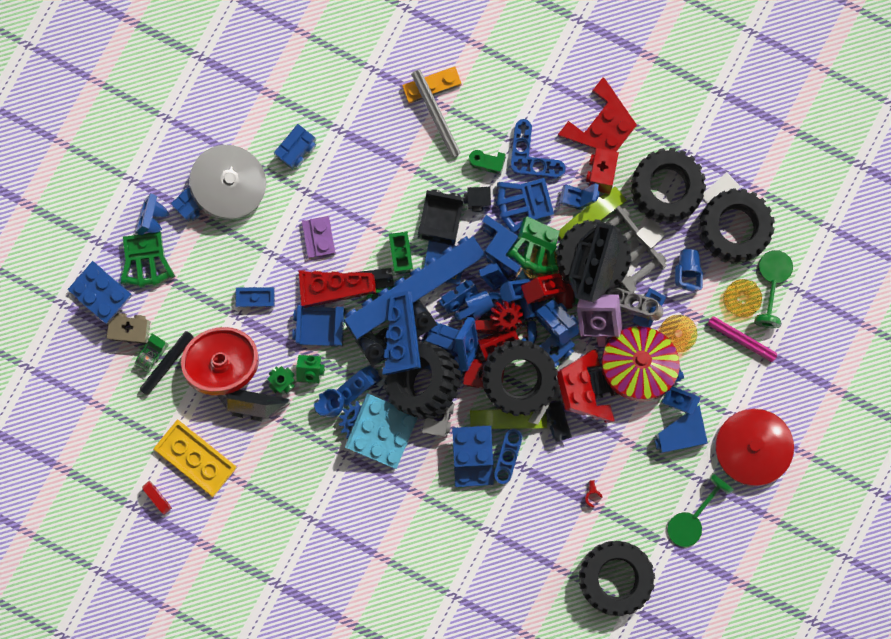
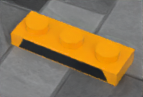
[402,66,462,104]

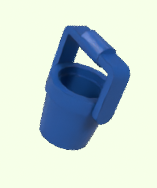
[675,249,703,292]
[454,291,495,320]

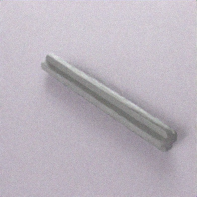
[411,69,460,157]

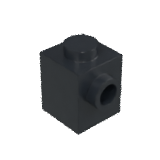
[464,187,491,212]

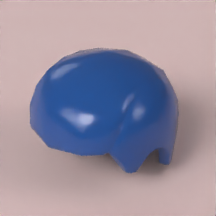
[314,389,345,418]

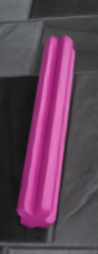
[708,316,777,362]

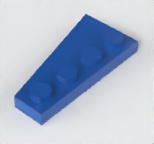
[382,291,421,375]

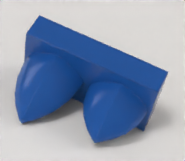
[135,193,170,236]

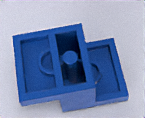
[481,215,521,278]
[67,261,133,325]
[452,426,494,487]

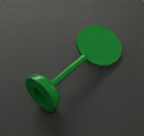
[754,250,793,328]
[667,473,734,547]

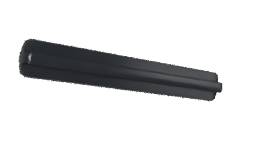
[139,331,194,395]

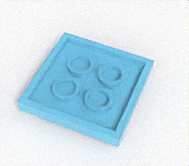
[345,394,418,469]

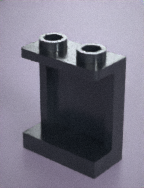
[417,189,464,246]

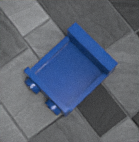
[292,305,345,347]

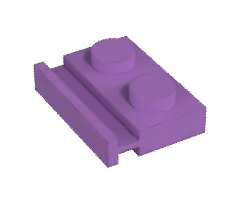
[302,216,336,259]

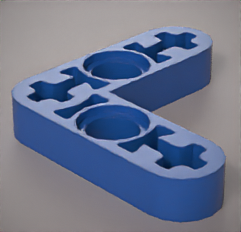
[511,119,566,178]

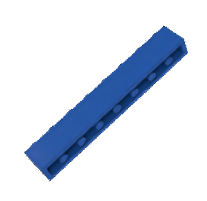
[344,236,486,340]

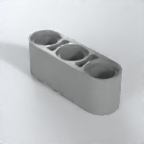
[607,288,664,321]

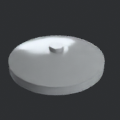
[189,145,266,220]

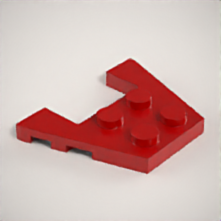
[558,77,637,152]
[557,349,615,423]

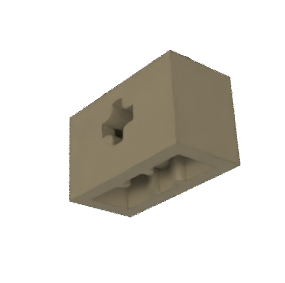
[107,313,151,344]

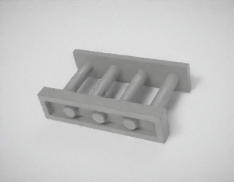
[609,206,667,292]

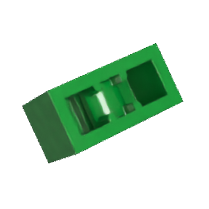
[389,231,413,275]

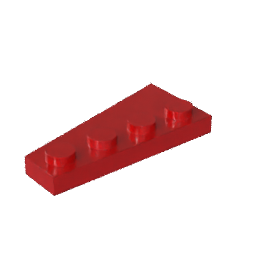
[298,270,376,308]

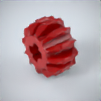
[490,300,523,332]

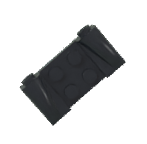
[355,300,437,367]

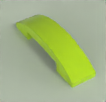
[558,186,627,239]
[470,409,547,429]

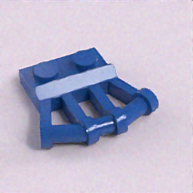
[496,178,554,234]

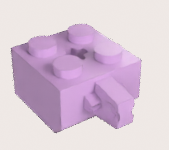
[577,295,622,347]

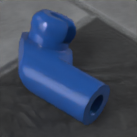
[521,321,537,343]

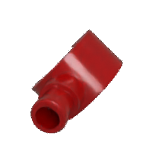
[585,480,603,507]

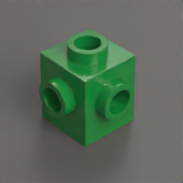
[296,355,325,383]
[267,366,296,394]

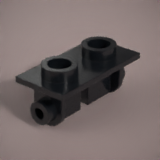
[360,267,394,289]
[545,400,572,442]

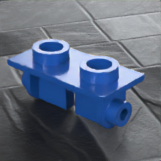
[439,280,479,314]

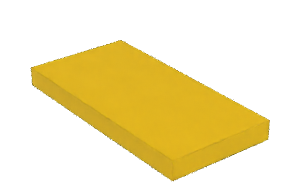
[153,419,238,497]

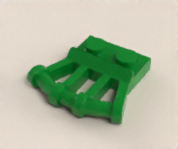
[507,216,560,275]
[120,231,176,288]

